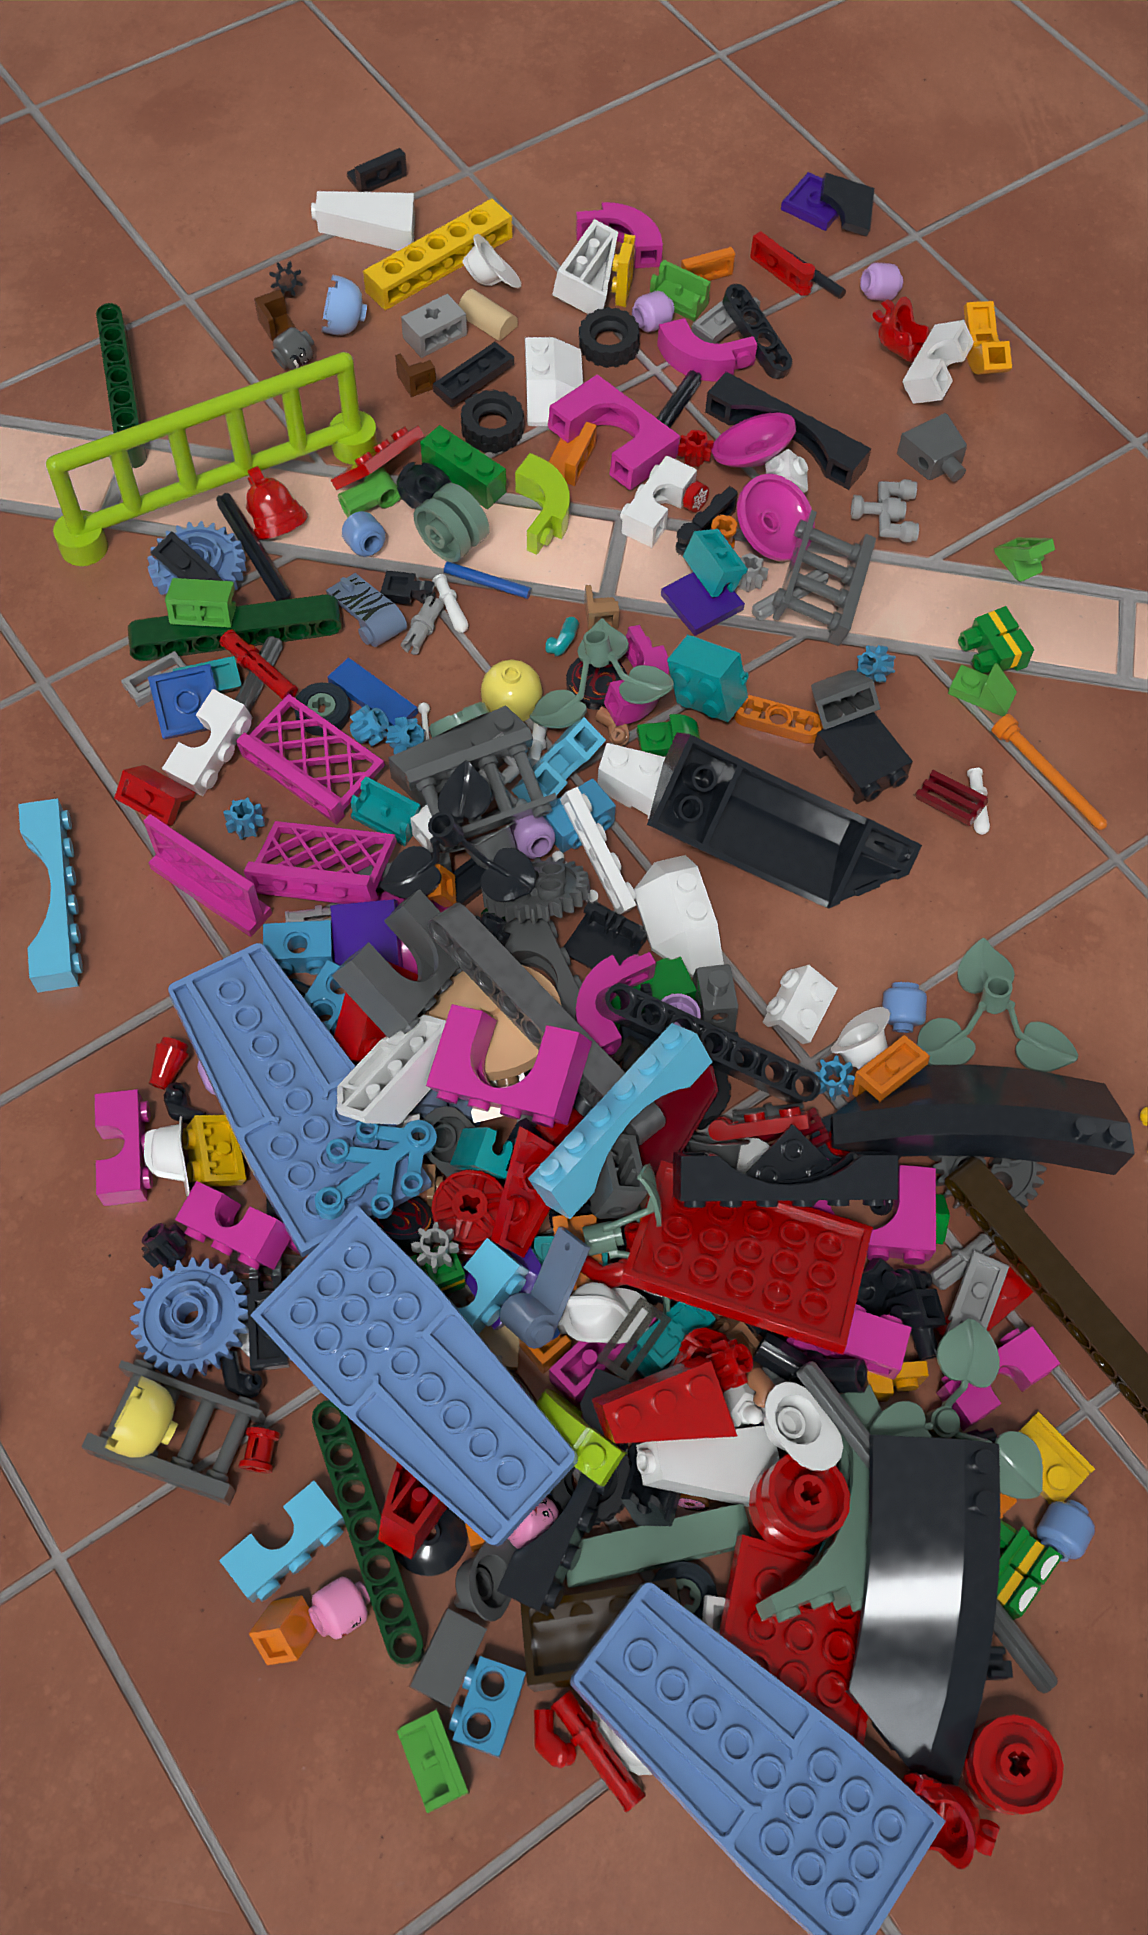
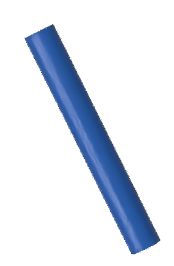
[444,561,531,599]

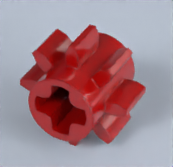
[677,430,714,467]
[705,1339,753,1389]

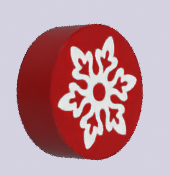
[683,481,709,513]

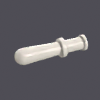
[432,574,469,633]
[528,722,548,767]
[967,768,990,835]

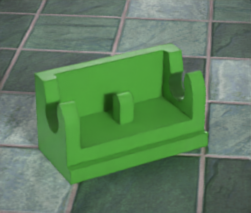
[650,260,711,322]
[165,578,236,628]
[397,1710,469,1813]

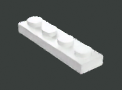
[560,787,636,915]

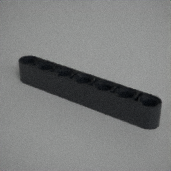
[595,983,821,1104]

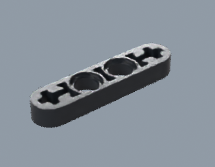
[722,284,792,379]

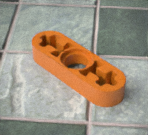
[734,695,823,744]

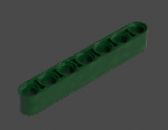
[96,303,147,469]
[127,595,342,661]
[312,1400,425,1668]

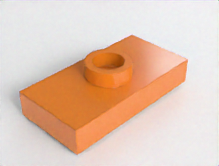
[681,247,735,281]

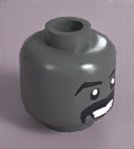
[271,327,314,370]

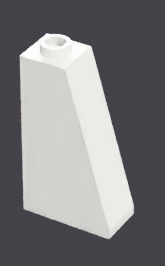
[311,191,415,251]
[636,1426,780,1507]

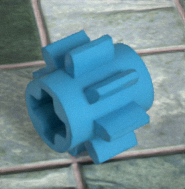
[856,645,896,683]
[350,705,389,747]
[386,717,425,754]
[223,797,265,840]
[813,1055,855,1101]

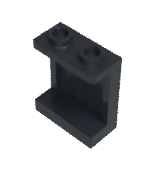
[813,712,913,804]

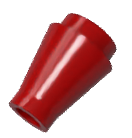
[148,1037,189,1090]

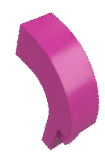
[576,202,663,268]
[657,318,757,381]
[604,625,669,726]
[575,952,656,1056]

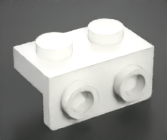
[763,965,838,1044]

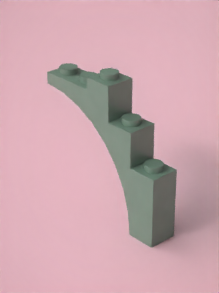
[756,1385,882,1623]

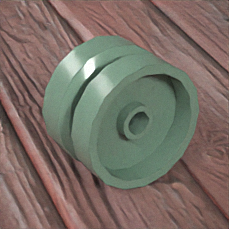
[413,483,489,563]

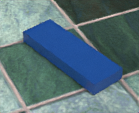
[327,657,418,726]

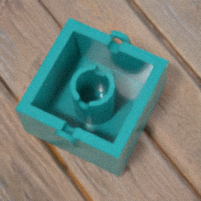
[667,635,749,722]

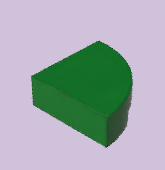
[936,1194,950,1245]

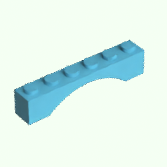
[18,798,83,993]
[528,1023,712,1219]

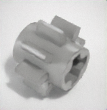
[737,553,768,592]
[411,1222,459,1273]

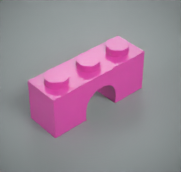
[95,1089,153,1206]
[175,1181,291,1270]
[936,1326,1060,1431]

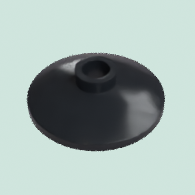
[392,1507,468,1576]

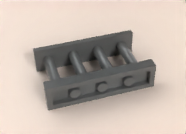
[772,510,876,646]
[405,726,557,852]
[81,1359,266,1506]

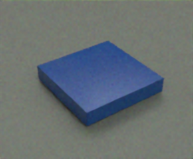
[148,664,217,740]

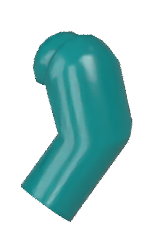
[545,617,579,656]

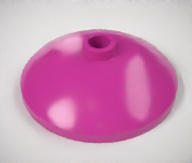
[712,413,796,468]
[737,474,815,561]

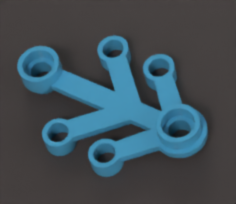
[315,1120,437,1220]

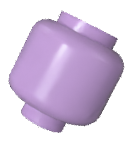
[860,262,903,301]
[632,291,674,332]
[510,815,555,859]

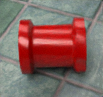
[238,1427,280,1474]

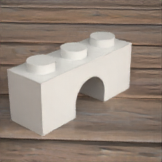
[902,320,974,404]
[620,456,697,548]
[162,689,253,796]

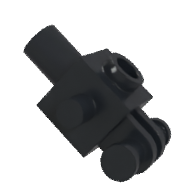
[882,1269,947,1361]

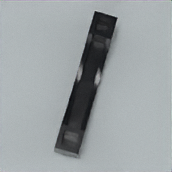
[705,372,871,490]
[673,1151,898,1208]
[497,1368,630,1616]

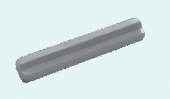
[752,569,829,621]

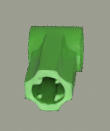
[338,468,401,517]

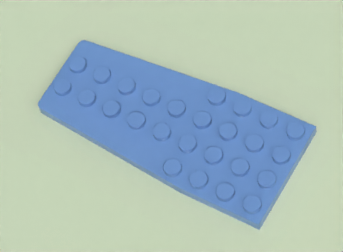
[168,943,432,1258]
[250,1205,578,1546]
[570,1583,945,1935]

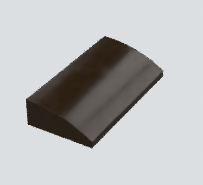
[520,1578,681,1692]

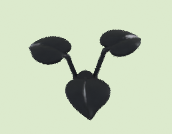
[380,760,536,902]

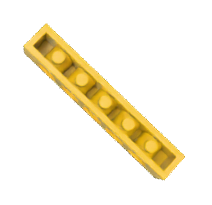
[363,198,512,311]

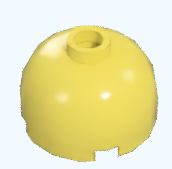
[481,659,543,722]
[104,1376,178,1458]

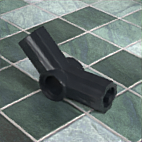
[752,1331,868,1393]

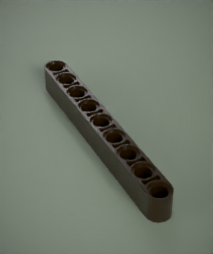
[944,1156,1148,1424]

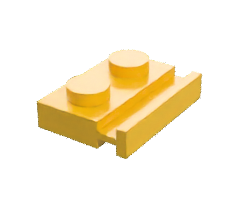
[611,234,635,307]
[1018,1412,1095,1504]

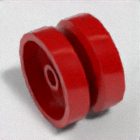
[749,1453,850,1553]
[962,1715,1064,1815]

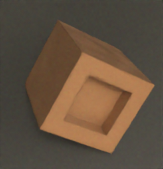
[584,585,619,631]

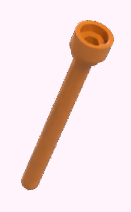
[991,713,1108,830]

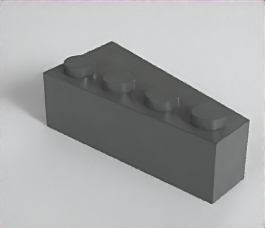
[388,705,527,808]

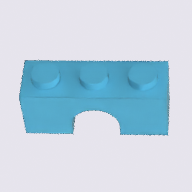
[511,717,606,802]
[453,1238,529,1335]
[219,1481,345,1603]

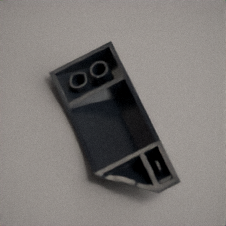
[647,732,922,908]

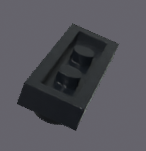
[433,341,514,407]

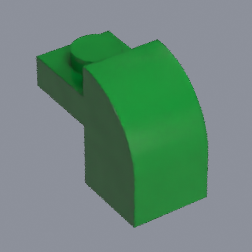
[637,714,701,756]

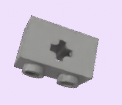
[401,294,467,358]

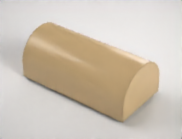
[459,289,518,341]

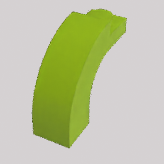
[515,453,570,555]
[536,1389,626,1486]

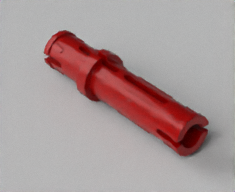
[219,629,298,700]
[550,1690,646,1813]

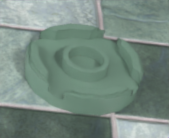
[429,702,490,738]

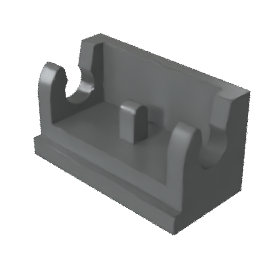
[408,1609,487,1708]

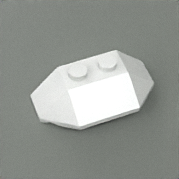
[525,337,583,426]
[634,855,724,978]
[337,1015,446,1124]

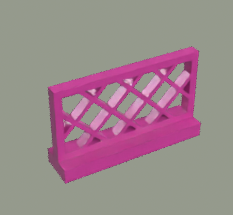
[236,694,385,825]
[143,814,272,937]
[244,821,397,904]

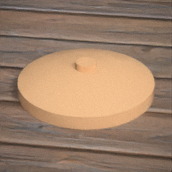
[425,965,561,1081]

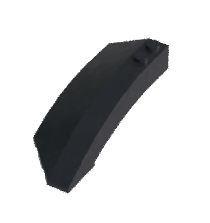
[830,1065,1135,1175]
[845,1435,1001,1786]

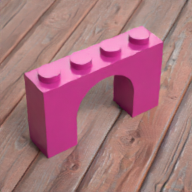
[548,375,680,490]
[426,1004,592,1128]
[812,1159,936,1265]

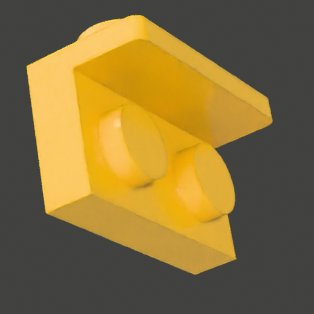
[182,1115,246,1187]

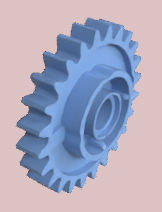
[147,521,246,595]
[130,1257,249,1379]

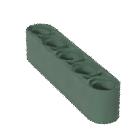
[566,1504,752,1588]

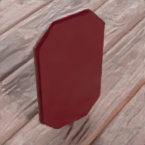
[638,1065,719,1174]

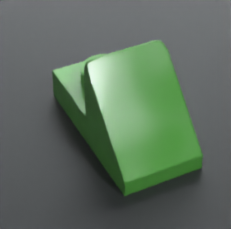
[994,537,1055,582]
[948,663,1017,717]

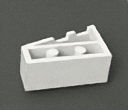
[552,219,618,314]
[598,743,665,819]

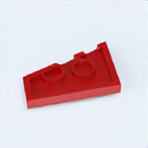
[330,425,424,490]
[491,1127,556,1258]

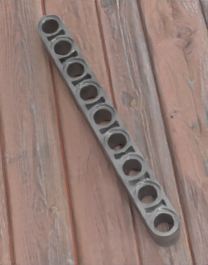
[428,903,666,1147]

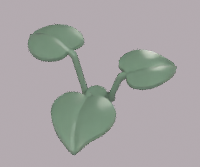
[529,618,674,728]
[917,938,1079,1072]
[582,1164,671,1316]
[868,1318,1043,1499]

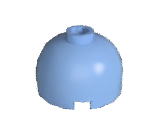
[321,274,367,335]

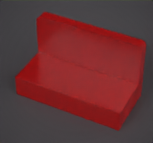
[114,765,195,826]

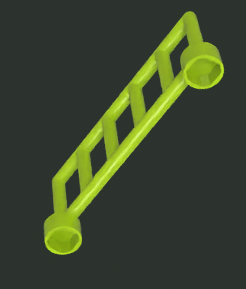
[46,352,378,566]

